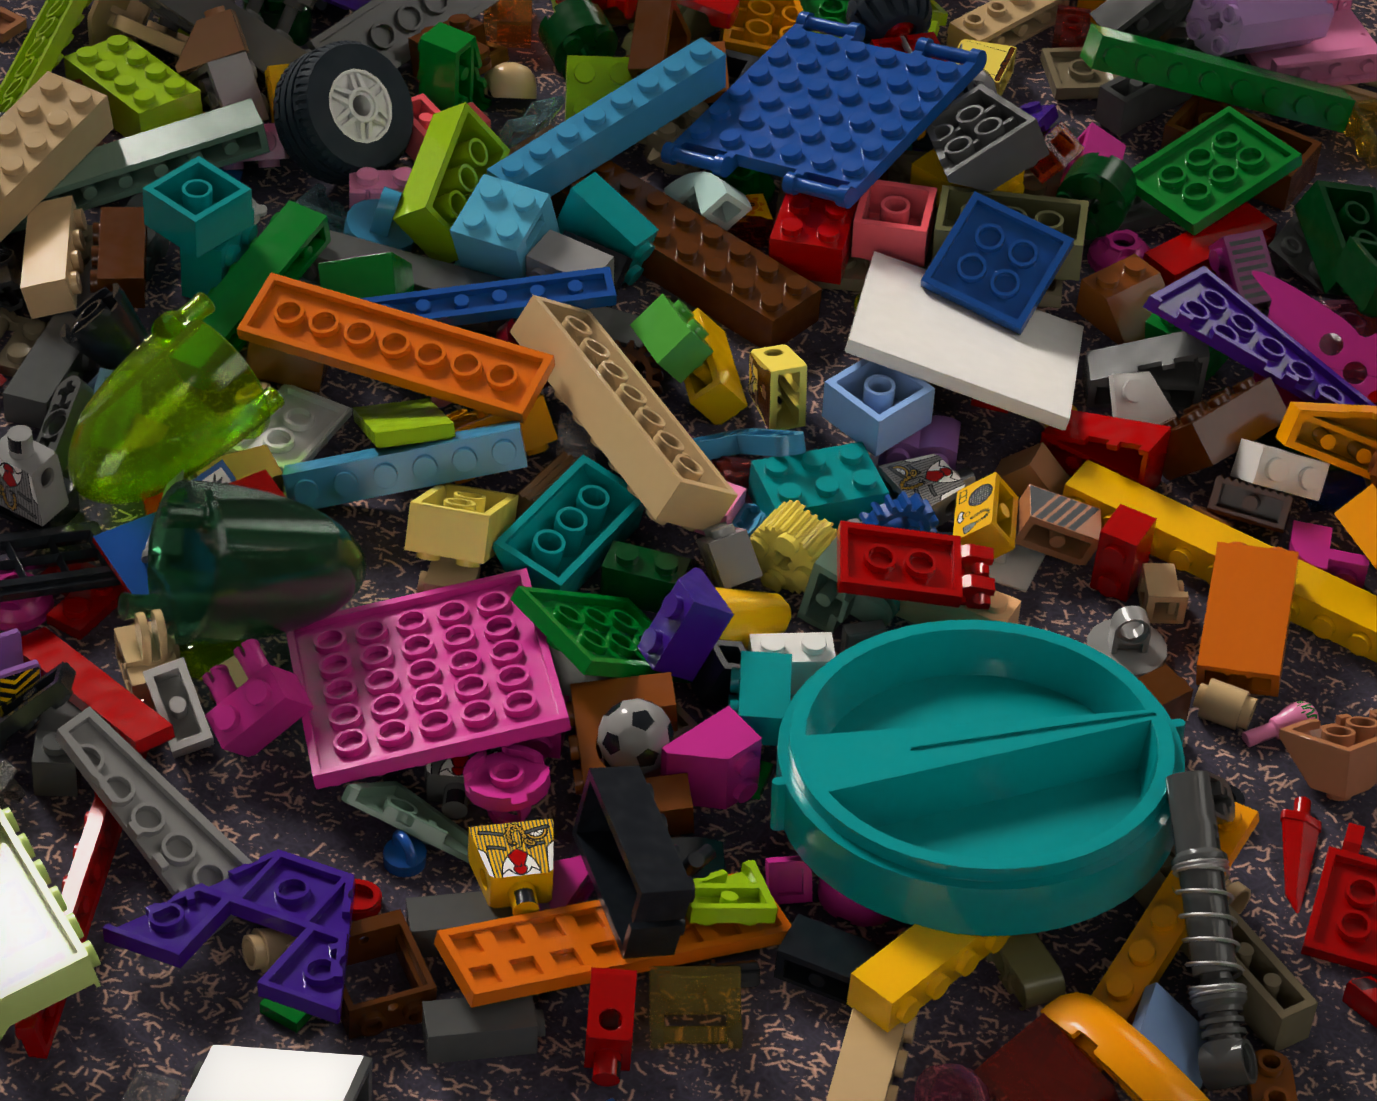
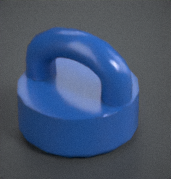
[383,830,427,878]

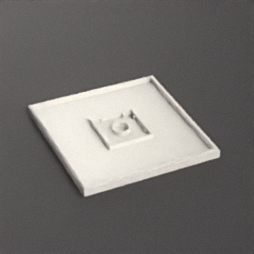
[844,251,1084,431]

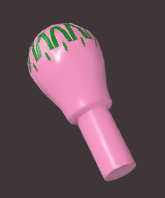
[1241,701,1319,748]

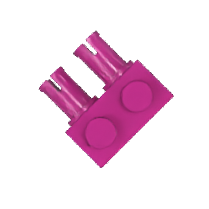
[202,639,314,757]

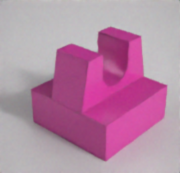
[765,855,813,905]

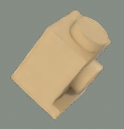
[1137,563,1189,624]

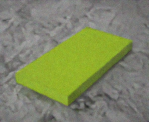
[353,398,455,448]

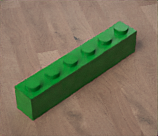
[161,200,331,391]

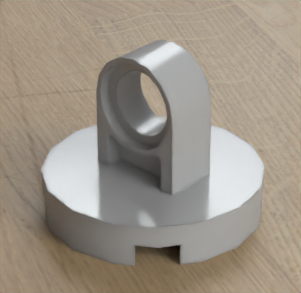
[1086,605,1167,678]

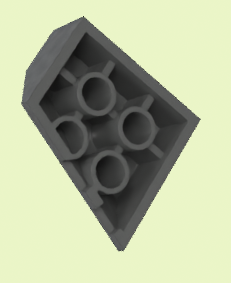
[926,83,1050,192]

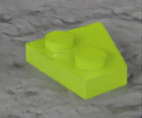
[686,860,778,926]

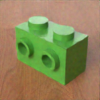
[630,293,714,383]

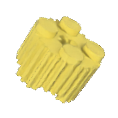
[750,500,837,594]

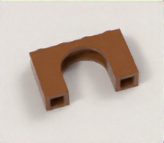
[565,672,694,836]

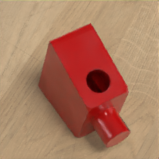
[584,967,637,1087]

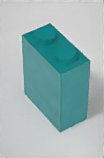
[557,172,659,286]

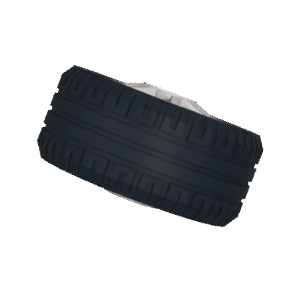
[273,40,414,185]

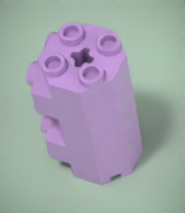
[1186,0,1335,58]

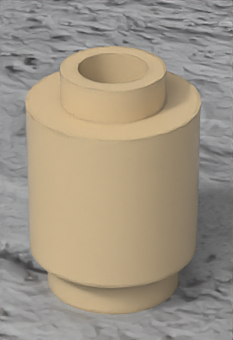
[1193,678,1258,730]

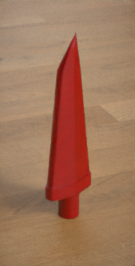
[1280,796,1322,914]

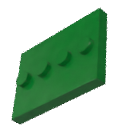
[1131,106,1302,236]
[510,586,690,683]

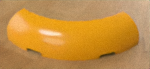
[1040,992,1210,1101]

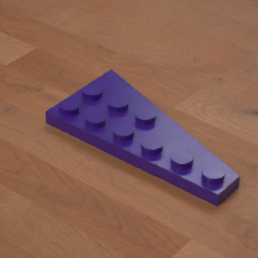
[1143,266,1376,406]

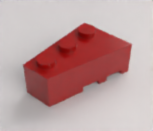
[1040,410,1172,490]

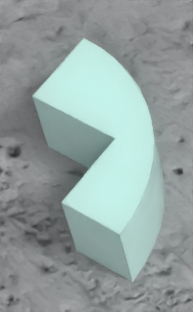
[664,171,752,231]

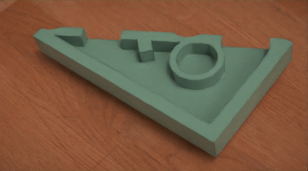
[341,781,469,863]

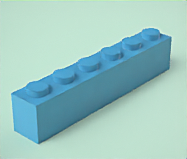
[282,421,528,513]

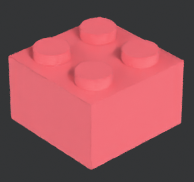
[851,180,938,267]

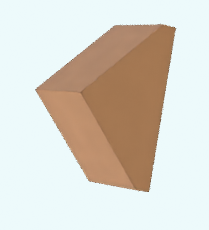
[994,442,1070,496]

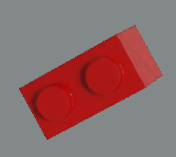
[1090,504,1157,602]

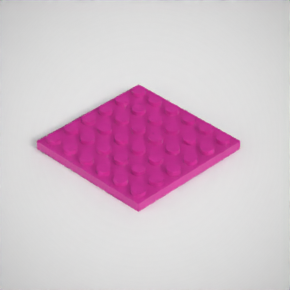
[284,568,571,789]

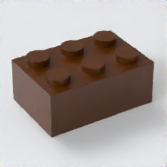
[1159,377,1287,481]

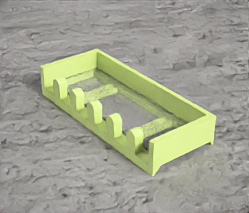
[0,807,101,1041]

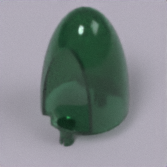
[118,479,367,645]

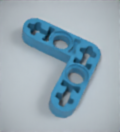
[692,428,806,460]

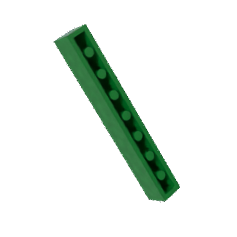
[1080,24,1356,133]

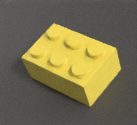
[404,483,519,568]

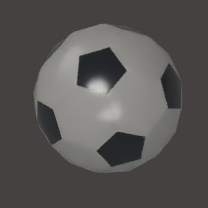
[597,698,674,774]

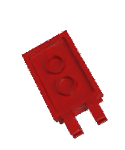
[837,521,995,610]
[1301,822,1377,975]

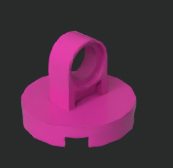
[463,744,551,824]

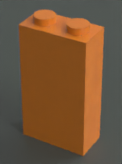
[1196,542,1299,697]

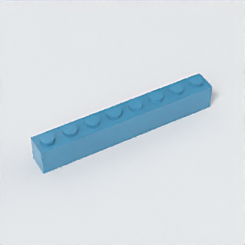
[487,37,726,197]

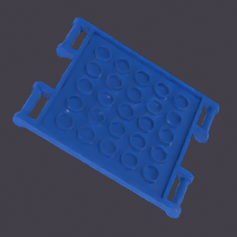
[661,11,987,208]

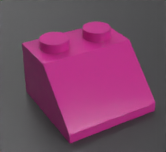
[661,706,762,809]

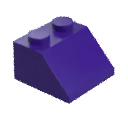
[637,567,734,682]

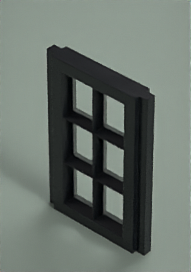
[0,521,122,602]

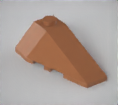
[1279,709,1377,801]

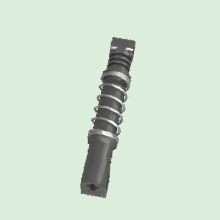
[1165,770,1258,1091]

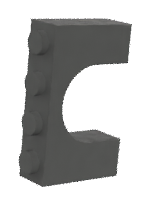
[405,891,545,1064]

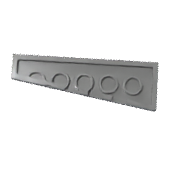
[55,706,253,937]

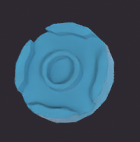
[344,187,415,252]

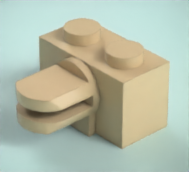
[114,608,180,709]

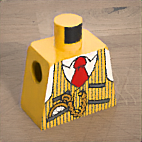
[468,818,554,916]

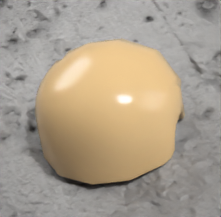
[484,62,537,99]

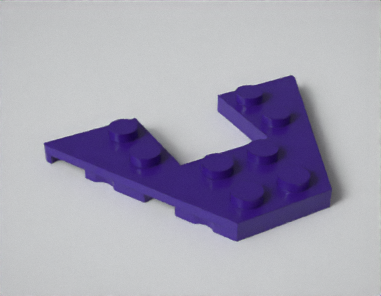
[103,849,355,1024]

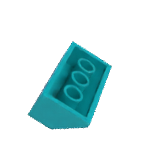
[492,454,645,592]

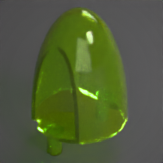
[68,292,285,505]

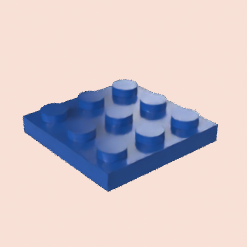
[921,191,1074,335]

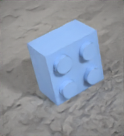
[822,359,935,457]

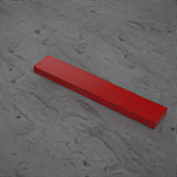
[21,627,175,754]

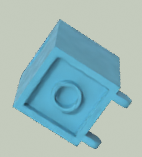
[450,174,560,279]

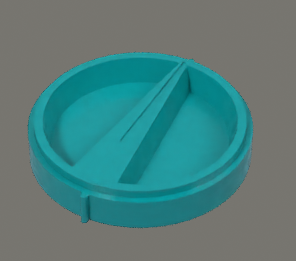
[770,620,1186,936]

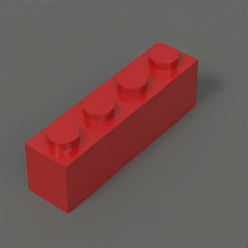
[1143,202,1277,286]

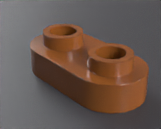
[1246,1049,1298,1101]

